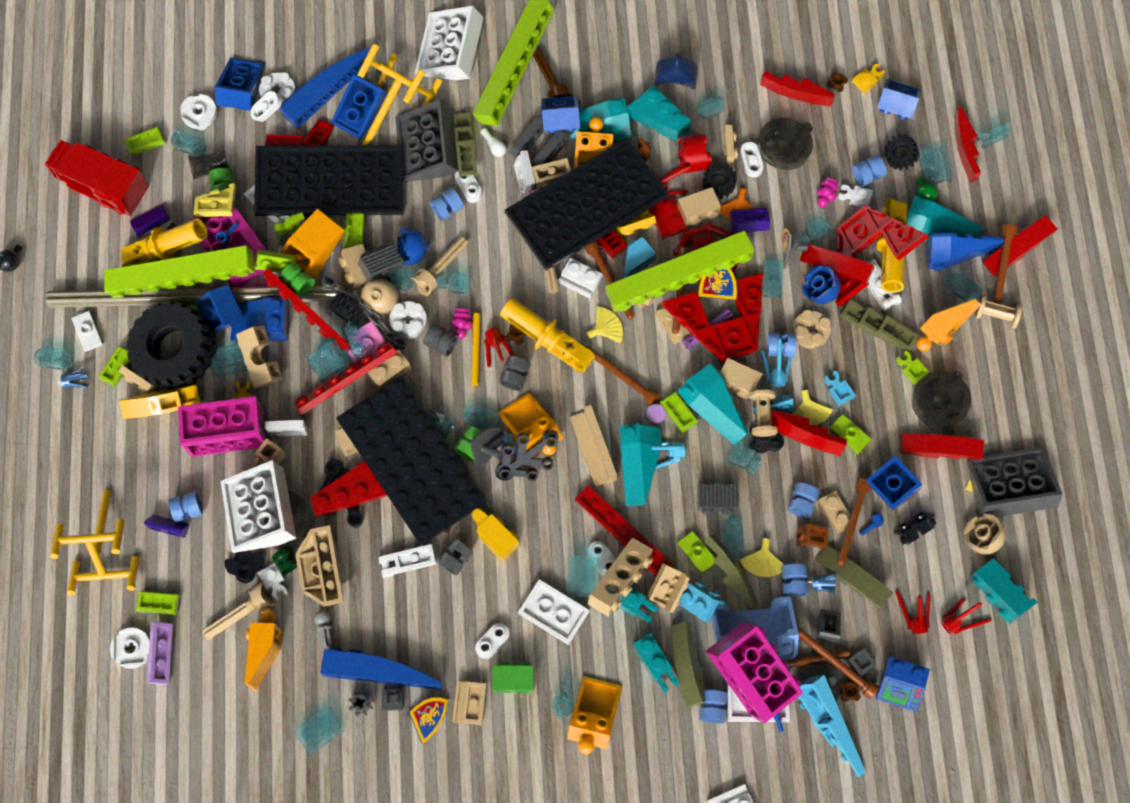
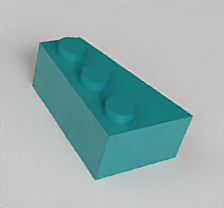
[627,86,691,142]
[971,558,1038,624]

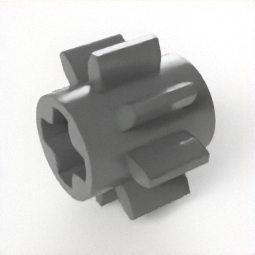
[348,691,373,717]

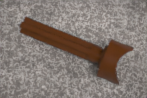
[533,49,573,98]

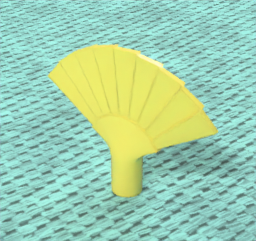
[586,306,623,343]
[792,390,833,426]
[739,538,784,577]

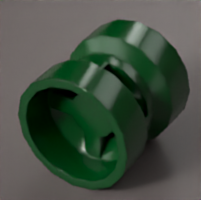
[272,547,297,575]

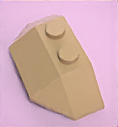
[295,525,344,606]

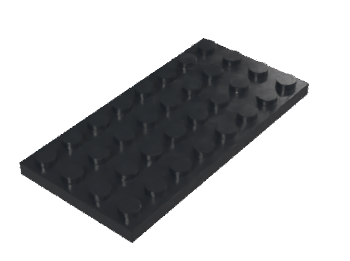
[504,138,669,271]
[254,145,403,216]
[336,376,487,546]

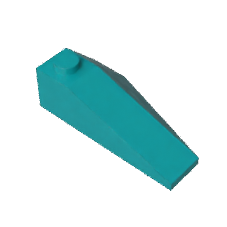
[570,97,632,143]
[677,363,748,446]
[620,424,662,507]

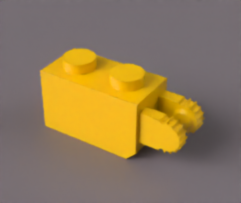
[472,509,520,562]

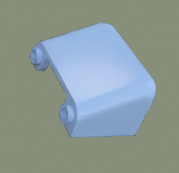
[712,596,799,660]

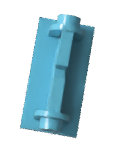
[753,394,794,414]

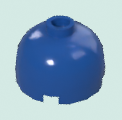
[397,228,429,265]
[802,265,841,304]

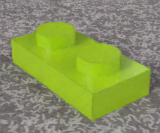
[254,250,296,273]

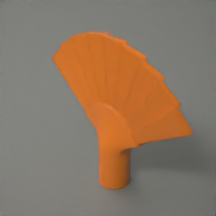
[720,188,755,221]

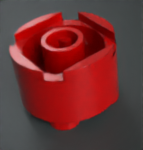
[677,133,711,174]

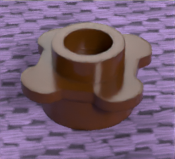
[827,73,848,92]
[506,325,526,345]
[839,681,861,702]

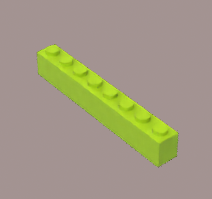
[472,0,555,126]
[606,231,754,312]
[103,246,255,298]

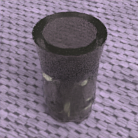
[188,152,229,180]

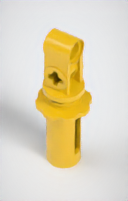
[876,198,908,292]
[121,218,208,267]
[499,297,595,373]

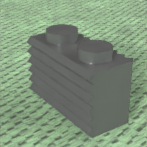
[358,244,404,282]
[697,484,738,515]

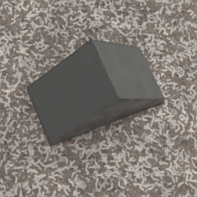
[816,610,841,644]

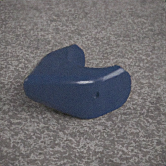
[654,54,698,90]

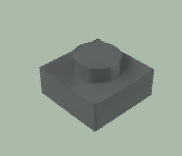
[847,648,877,677]

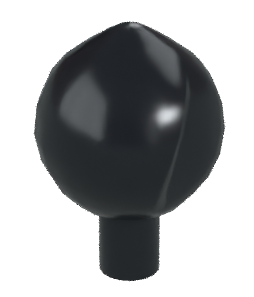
[0,245,22,272]

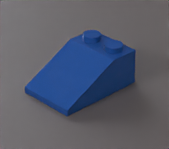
[215,58,265,111]
[331,74,389,139]
[231,298,289,341]

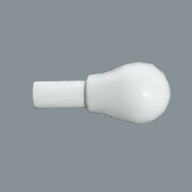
[480,128,507,157]

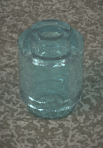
[696,96,724,119]
[552,695,572,719]

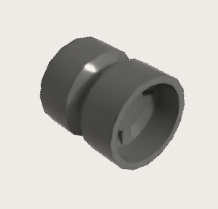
[423,323,459,357]
[499,356,531,391]
[437,538,474,576]

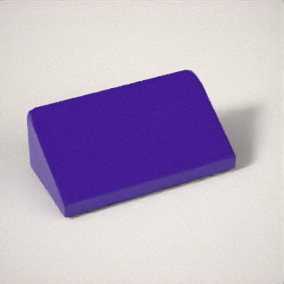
[130,205,171,236]
[730,208,770,234]
[144,515,189,538]

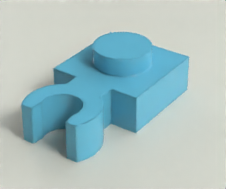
[824,371,856,407]

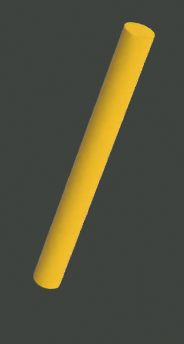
[471,313,481,386]

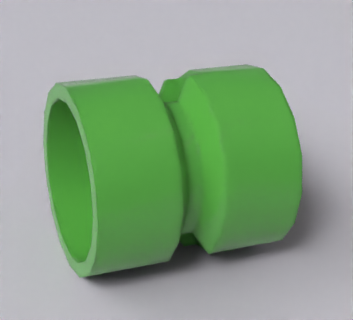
[209,168,234,192]
[279,262,315,297]
[454,426,481,462]

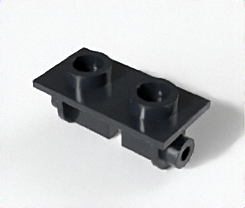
[894,511,936,545]

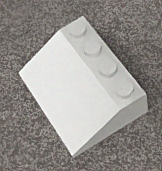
[415,6,484,80]
[220,460,296,553]

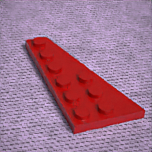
[310,462,387,517]

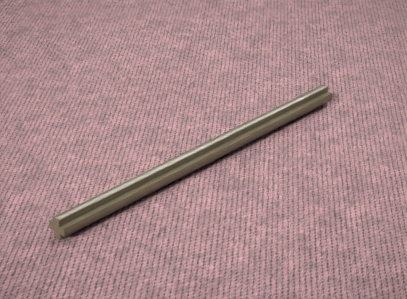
[46,284,347,308]

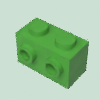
[492,662,534,693]

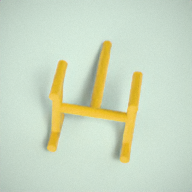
[357,43,443,146]
[50,490,139,595]

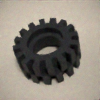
[884,134,920,171]
[703,163,737,199]
[328,295,365,327]

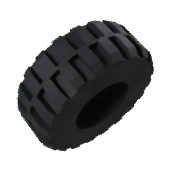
[126,301,216,389]

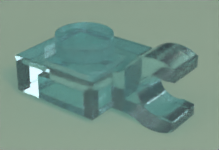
[976,123,1011,149]
[800,216,833,244]
[437,273,470,295]

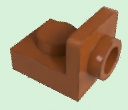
[636,137,651,162]
[796,524,828,549]

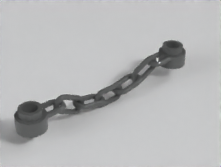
[321,272,408,350]

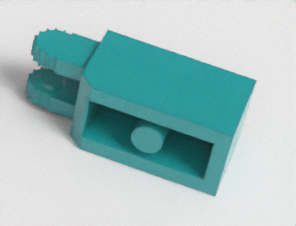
[608,589,659,623]
[633,633,679,693]

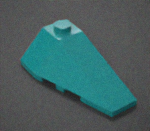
[906,196,982,243]

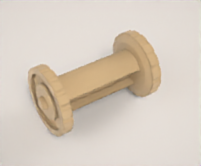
[975,294,1023,329]
[750,390,778,437]

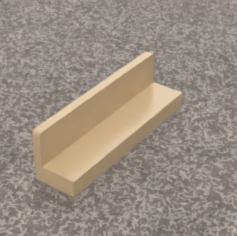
[570,405,617,487]

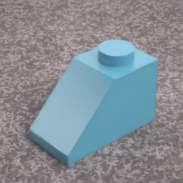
[624,237,656,278]

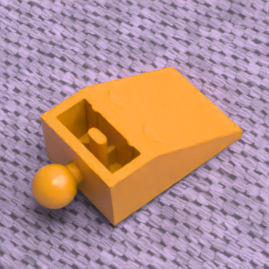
[574,117,614,169]
[280,209,346,276]
[916,299,982,352]
[497,392,563,458]
[244,609,282,690]
[567,676,623,754]

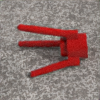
[658,165,691,196]
[484,328,515,368]
[895,590,931,634]
[941,598,992,635]

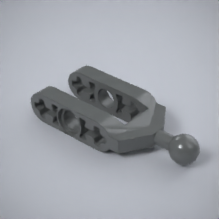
[510,98,581,167]

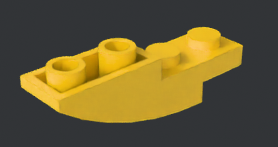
[119,383,201,419]

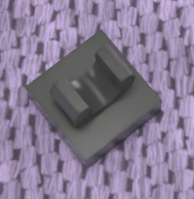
[382,689,403,711]

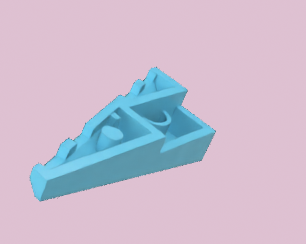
[798,675,866,777]

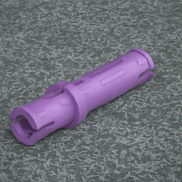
[682,309,734,350]

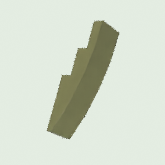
[453,112,478,177]
[839,299,919,352]
[704,534,758,609]
[815,545,894,609]
[670,621,705,709]

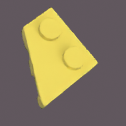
[193,183,236,217]

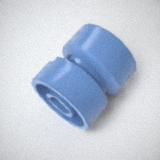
[852,155,887,187]
[429,188,464,221]
[767,332,796,357]
[787,482,820,518]
[168,491,203,523]
[781,564,809,597]
[699,690,728,723]

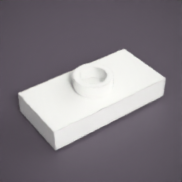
[71,311,103,352]

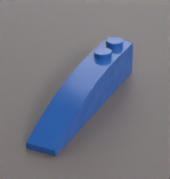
[279,48,370,129]
[320,647,443,690]

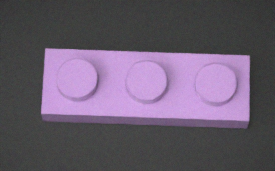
[147,622,173,685]

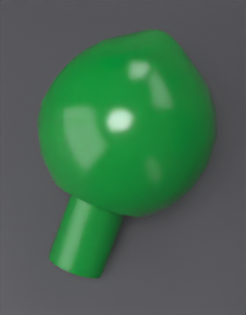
[915,177,938,202]

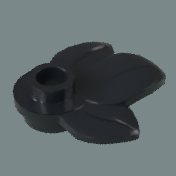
[748,425,784,453]
[225,550,264,584]

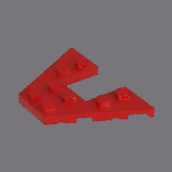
[836,205,929,307]
[661,273,764,363]

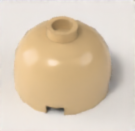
[360,278,399,316]
[964,514,1006,555]

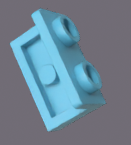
[679,581,726,622]

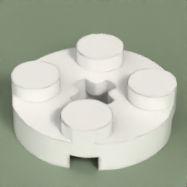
[259,72,296,105]
[180,94,218,130]
[389,301,427,339]
[110,627,150,669]

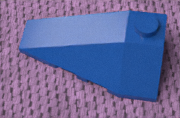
[925,233,1004,271]

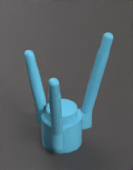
[761,338,792,387]
[652,441,685,469]

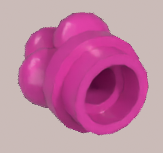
[816,177,839,208]
[451,308,472,339]

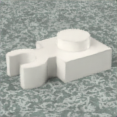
[838,185,873,208]
[257,563,289,601]

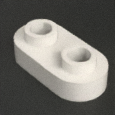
[251,91,282,122]
[740,142,764,178]
[455,170,482,203]
[588,541,616,576]
[475,623,510,659]

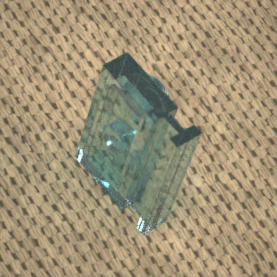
[918,145,953,184]
[306,339,348,381]
[211,344,248,378]
[567,556,597,597]
[293,706,344,756]

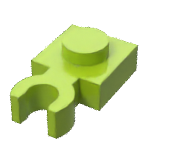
[274,212,306,237]
[895,351,930,386]

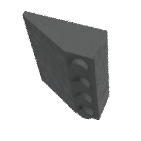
[395,99,458,182]
[967,447,1063,517]

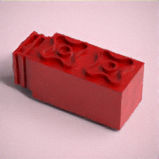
[45,140,149,216]

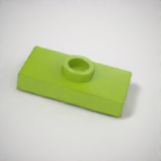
[124,126,165,157]
[344,214,365,249]
[98,346,132,388]
[660,391,698,433]
[829,414,872,455]
[677,531,716,574]
[136,591,180,615]

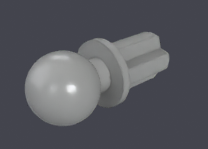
[314,610,332,647]

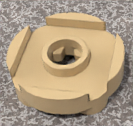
[792,310,831,349]

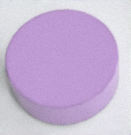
[646,404,666,424]

